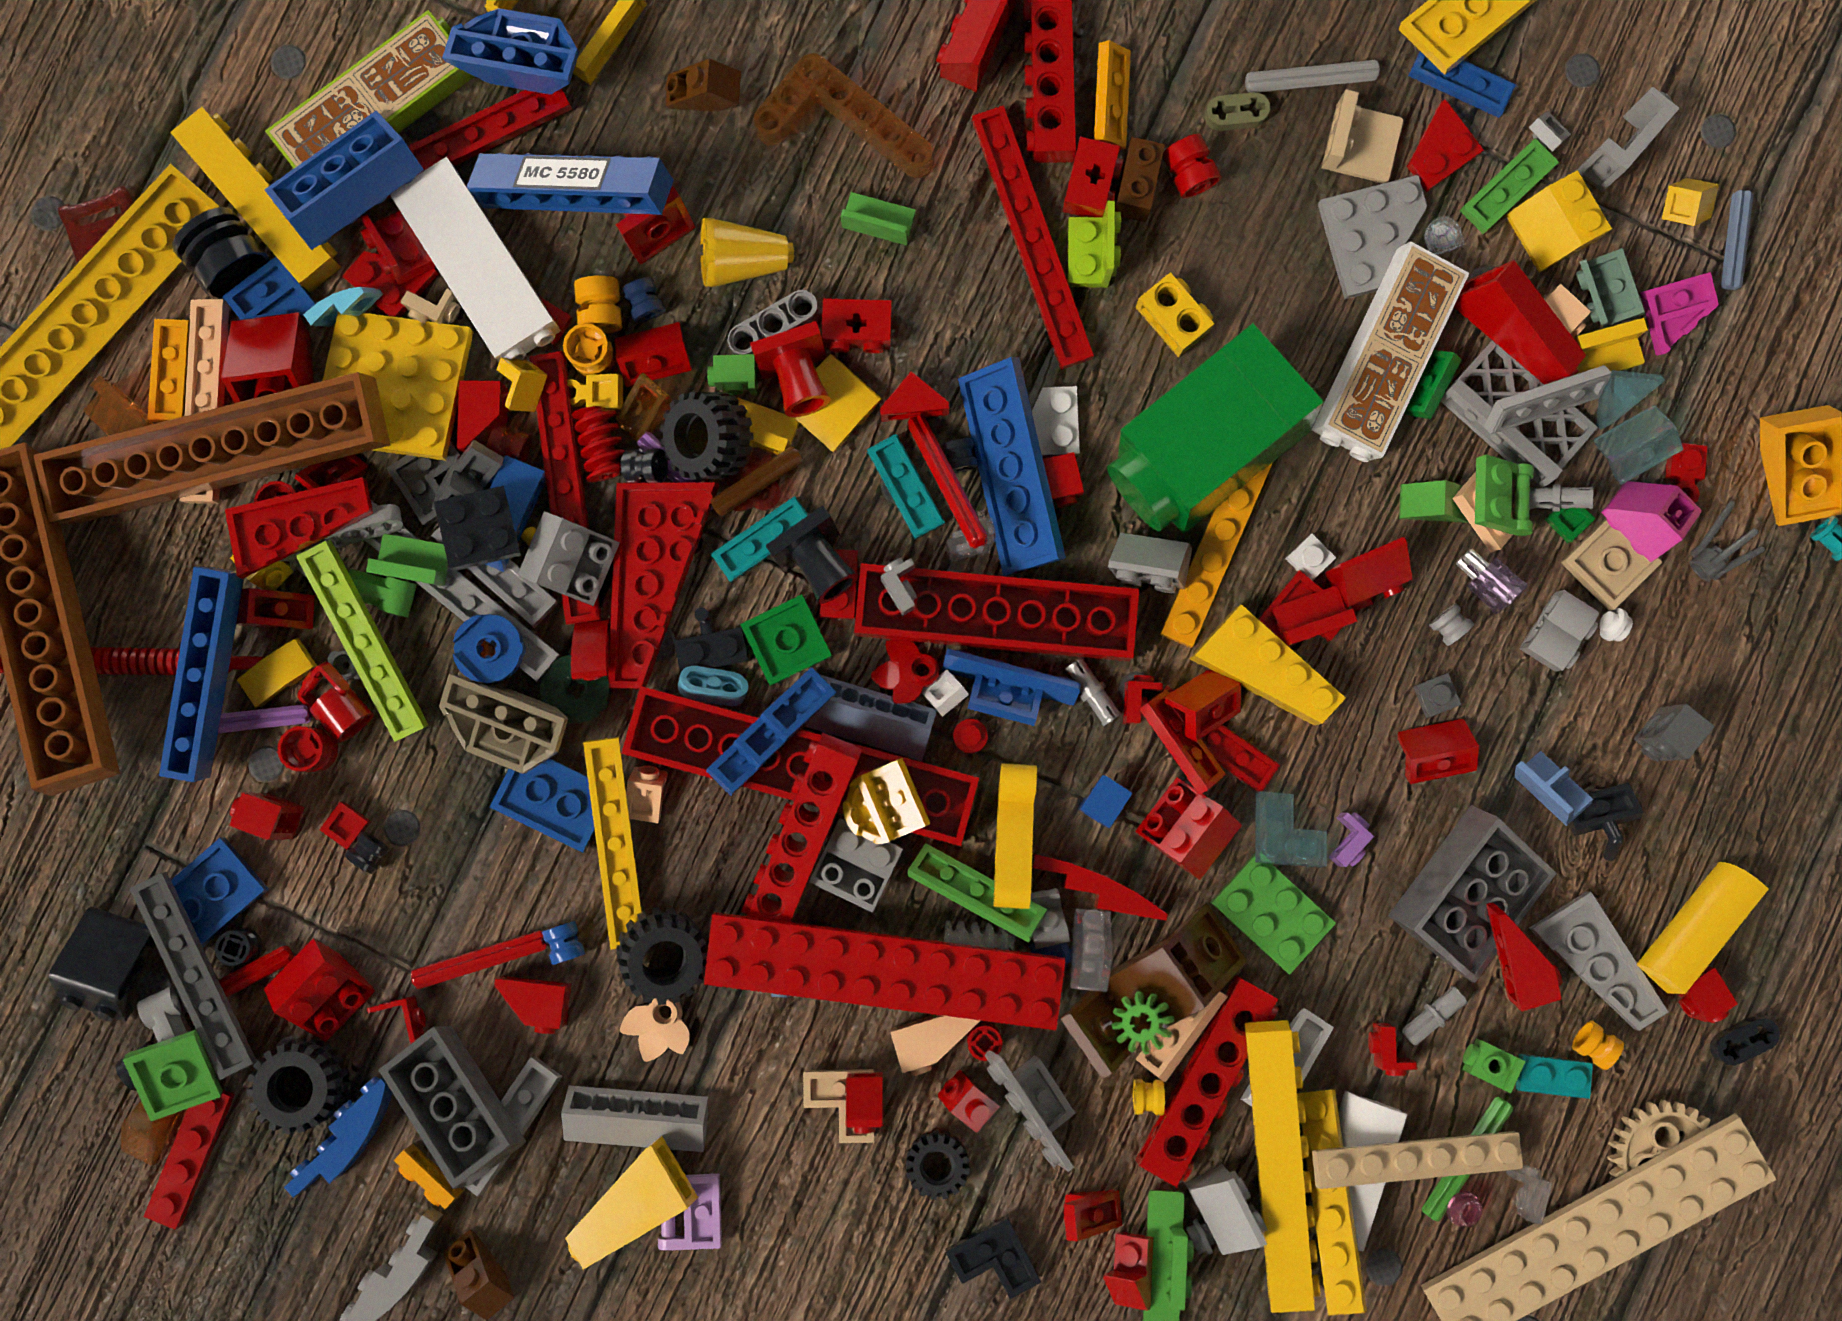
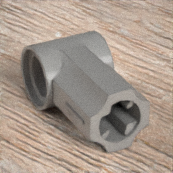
[137,986,191,1043]

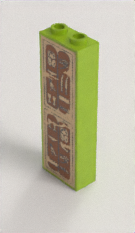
[265,10,475,168]

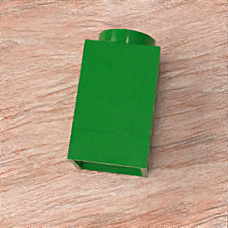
[1107,323,1324,535]

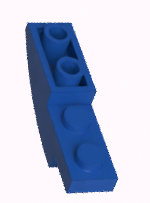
[284,1076,392,1198]

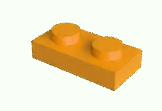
[394,1144,463,1209]

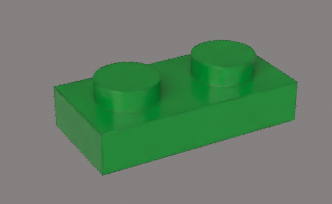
[1404,350,1462,419]

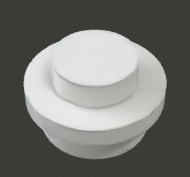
[1599,608,1633,642]

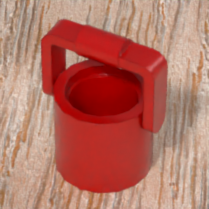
[297,662,374,743]

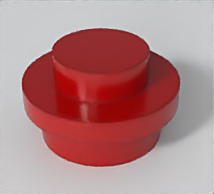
[953,719,988,753]

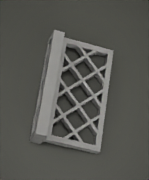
[1440,340,1598,488]

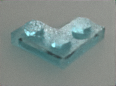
[1255,791,1327,868]

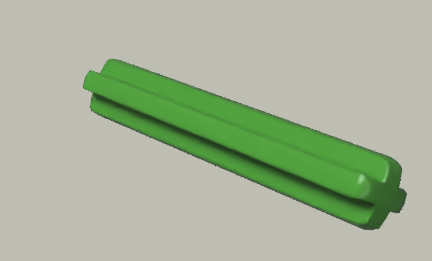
[1422,1097,1513,1222]

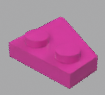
[1640,272,1719,356]

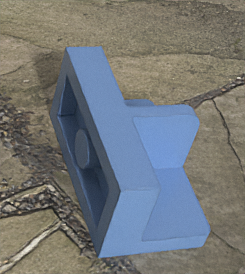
[1515,751,1593,826]

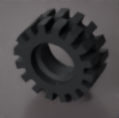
[906,1130,970,1200]

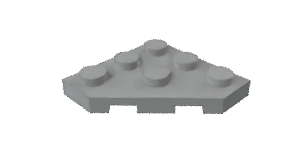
[1318,175,1427,299]

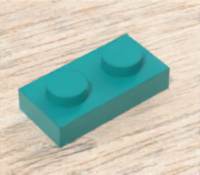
[1516,1054,1593,1099]

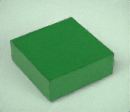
[1544,508,1596,543]

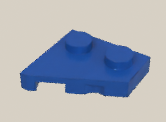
[222,257,316,320]

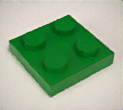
[740,594,833,687]

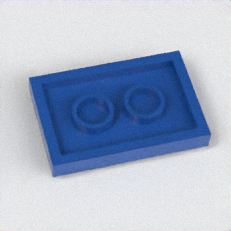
[489,758,595,853]
[171,837,269,947]

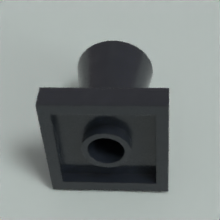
[765,505,858,604]

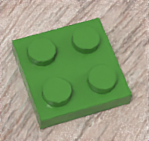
[123,1030,223,1121]

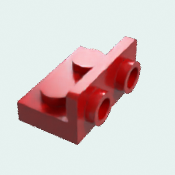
[360,211,435,285]

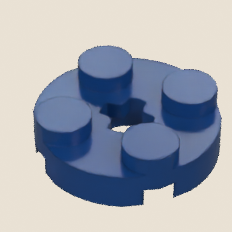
[453,614,526,684]

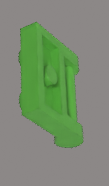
[1475,454,1534,536]

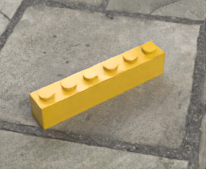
[170,106,341,293]

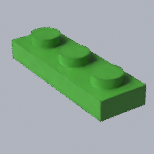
[1460,138,1559,234]

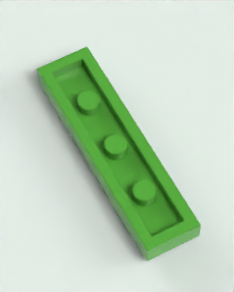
[908,843,1047,943]

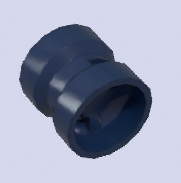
[622,277,666,323]

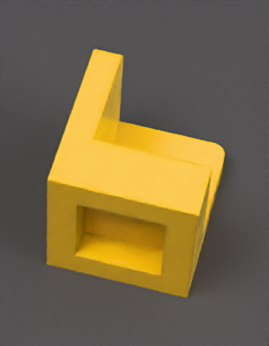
[1662,178,1719,226]
[497,357,547,412]

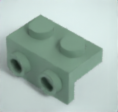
[1576,248,1646,329]

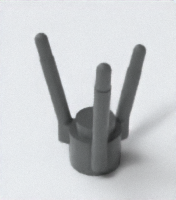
[1689,501,1765,582]

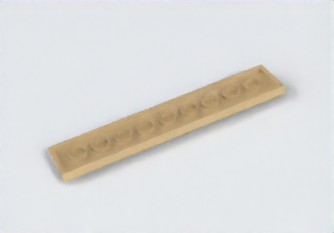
[1421,1114,1777,1321]

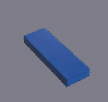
[1408,51,1516,118]

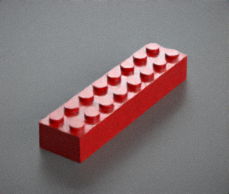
[854,563,1139,662]

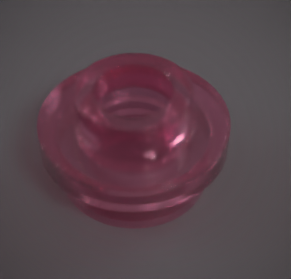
[1447,1191,1482,1227]

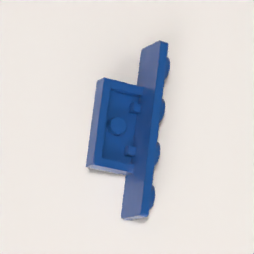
[942,649,1081,726]

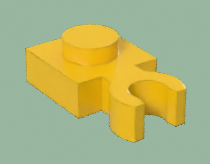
[567,374,623,410]

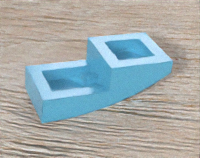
[303,287,383,327]

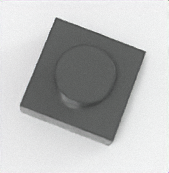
[1413,673,1462,718]

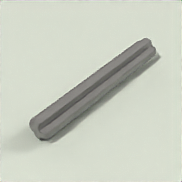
[1245,60,1379,93]

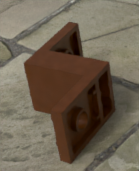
[1061,903,1247,1079]

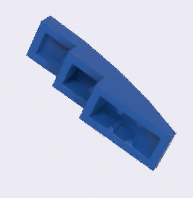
[706,667,836,796]

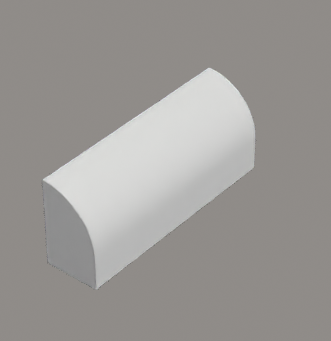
[1308,1091,1407,1252]

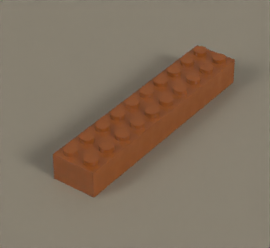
[34,372,391,525]
[0,442,120,796]

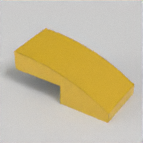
[237,638,317,708]

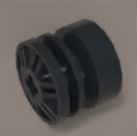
[172,207,269,300]

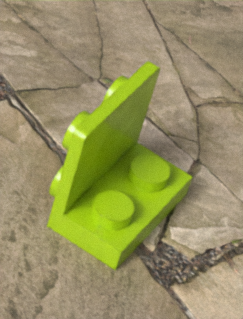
[1067,201,1121,288]

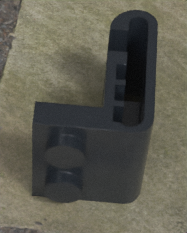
[48,906,156,1022]

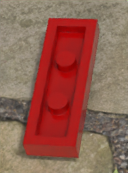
[1139,689,1226,795]

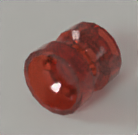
[487,423,533,463]

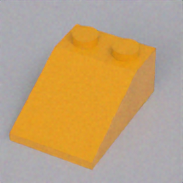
[1760,405,1842,526]

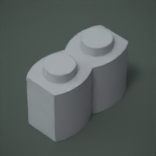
[1520,590,1599,671]

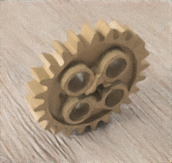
[1607,1100,1710,1178]

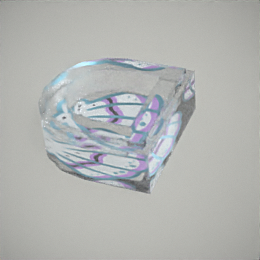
[1424,216,1465,255]

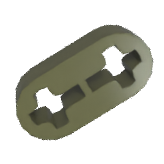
[1204,92,1270,131]

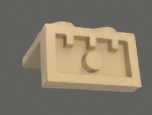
[1322,90,1403,183]

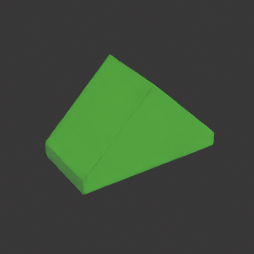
[1399,480,1468,523]

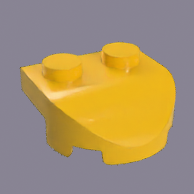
[843,758,930,844]

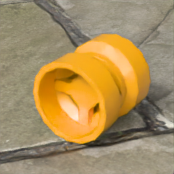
[1572,1021,1624,1070]

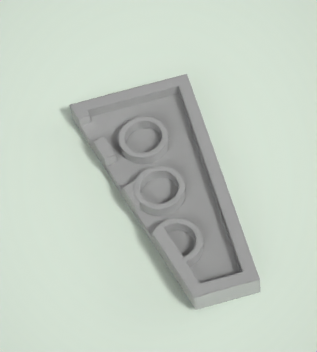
[1529,891,1668,1031]

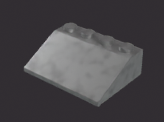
[1388,805,1557,983]

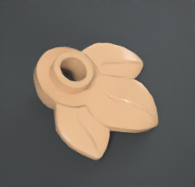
[620,998,690,1062]

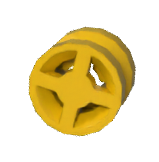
[1133,1079,1165,1115]

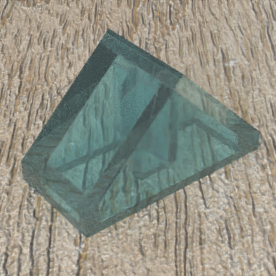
[1596,370,1665,430]

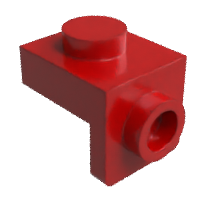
[1368,1023,1417,1076]
[937,1070,1000,1133]

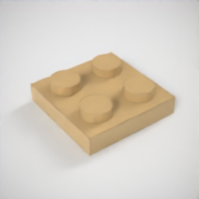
[1560,518,1662,611]

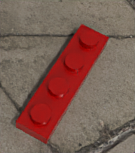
[143,1089,235,1230]

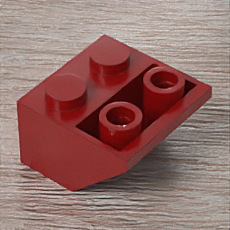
[1135,777,1242,880]
[264,938,375,1042]

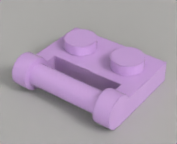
[658,1174,722,1250]

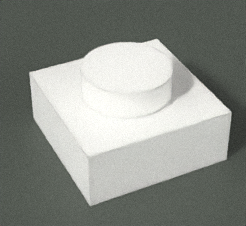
[1285,534,1336,581]
[921,670,969,717]

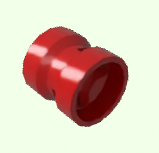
[967,1021,1003,1061]

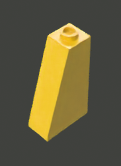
[565,1136,698,1269]

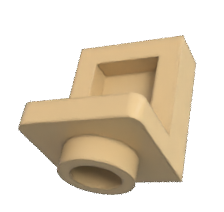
[401,289,460,324]

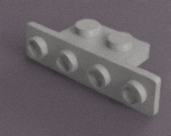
[984,1050,1075,1172]

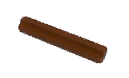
[710,446,803,516]

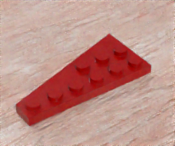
[608,482,719,689]

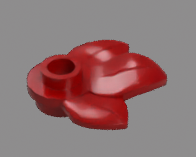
[871,640,940,704]

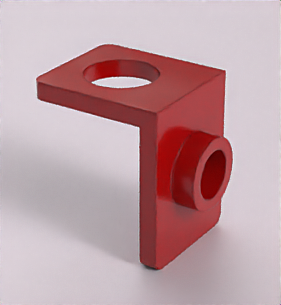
[367,995,426,1045]

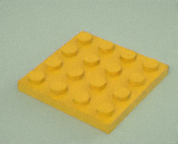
[322,311,473,461]

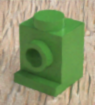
[707,354,758,396]
[1462,1038,1525,1093]

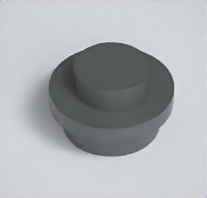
[1186,1219,1216,1255]

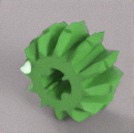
[1112,992,1174,1054]

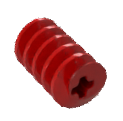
[572,406,625,482]

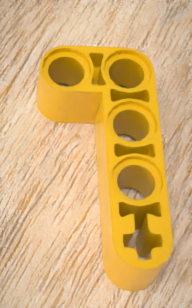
[994,763,1037,909]

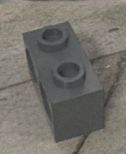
[1634,704,1715,762]

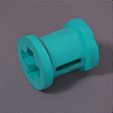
[1810,515,1842,561]

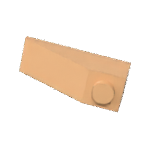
[890,1015,980,1076]

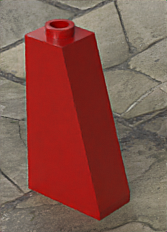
[1454,260,1586,385]

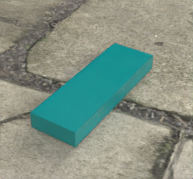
[867,433,945,540]
[711,496,808,583]

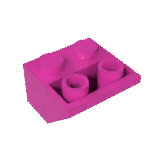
[1601,481,1702,562]

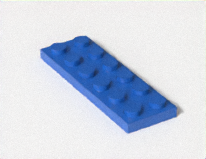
[958,357,1066,576]

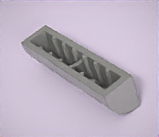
[561,1085,708,1152]

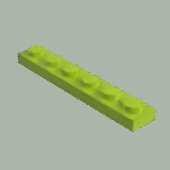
[296,540,428,742]

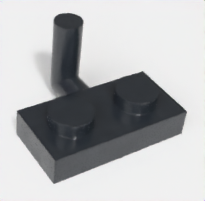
[674,607,749,674]
[1568,783,1644,861]

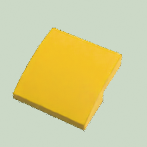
[783,354,882,452]

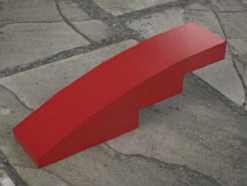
[1032,853,1168,921]

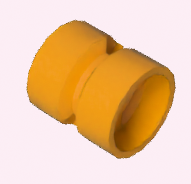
[574,275,622,334]
[563,323,616,377]

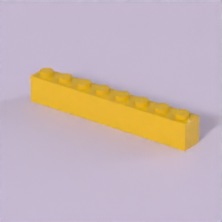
[1245,1020,1320,1313]

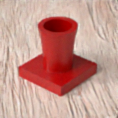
[615,186,696,265]
[750,321,831,417]

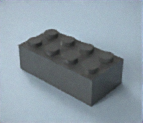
[379,1026,526,1189]

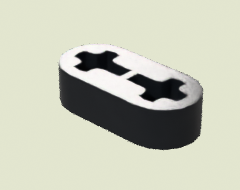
[1710,1016,1780,1065]

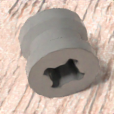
[1429,603,1474,646]

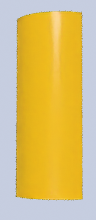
[1636,862,1769,994]

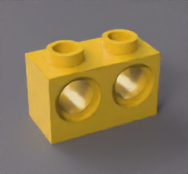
[1135,272,1215,358]

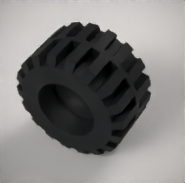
[660,392,754,480]
[616,907,708,1005]
[247,1038,349,1134]

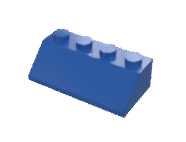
[265,110,424,250]

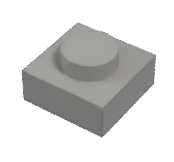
[1529,111,1571,151]

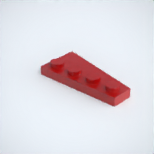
[225,477,373,579]

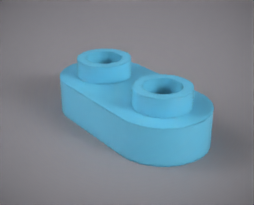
[678,666,748,706]

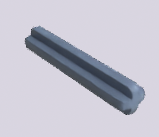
[1721,190,1754,290]

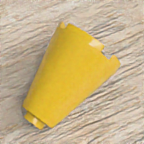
[700,218,794,287]

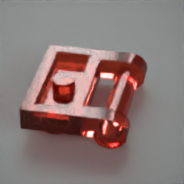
[58,185,133,263]

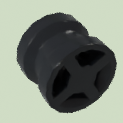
[940,438,979,474]
[344,831,390,874]

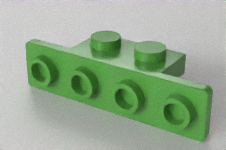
[1143,1189,1193,1321]

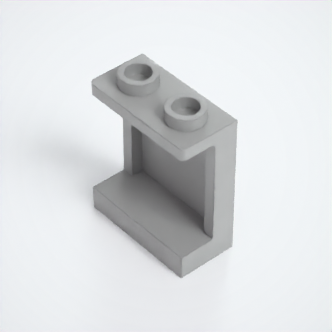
[1577,87,1679,192]

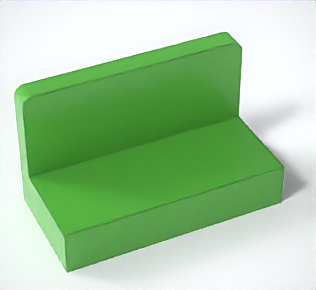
[840,192,916,246]
[366,534,448,586]

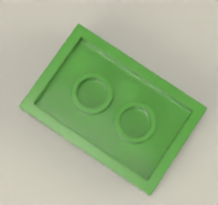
[1210,852,1336,975]

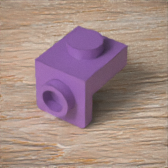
[1329,812,1374,867]

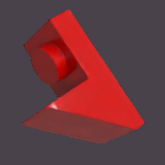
[1063,1190,1122,1242]
[1103,1231,1154,1311]

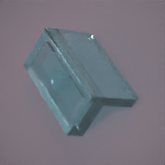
[1594,406,1684,485]

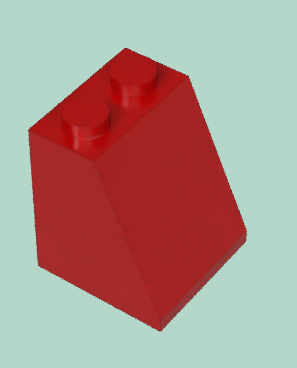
[221,312,313,403]

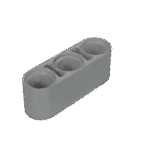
[728,290,819,355]

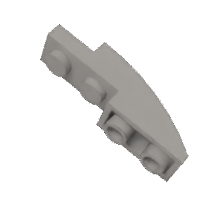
[340,1208,444,1321]

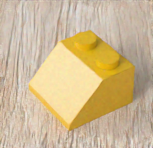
[1506,170,1612,273]

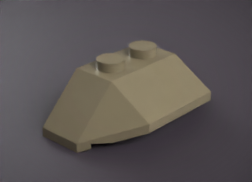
[439,674,568,774]

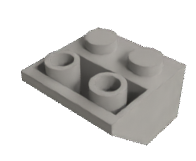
[518,511,620,606]
[1108,533,1192,593]
[809,818,903,913]
[1185,1164,1267,1255]

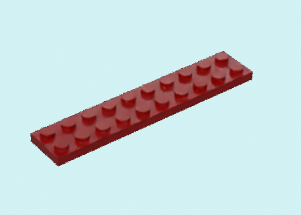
[704,912,1066,1030]

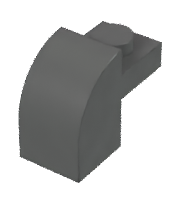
[431,440,504,511]

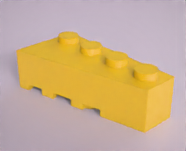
[1189,604,1346,726]

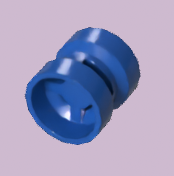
[542,921,586,965]

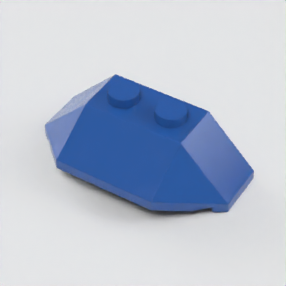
[442,8,579,95]

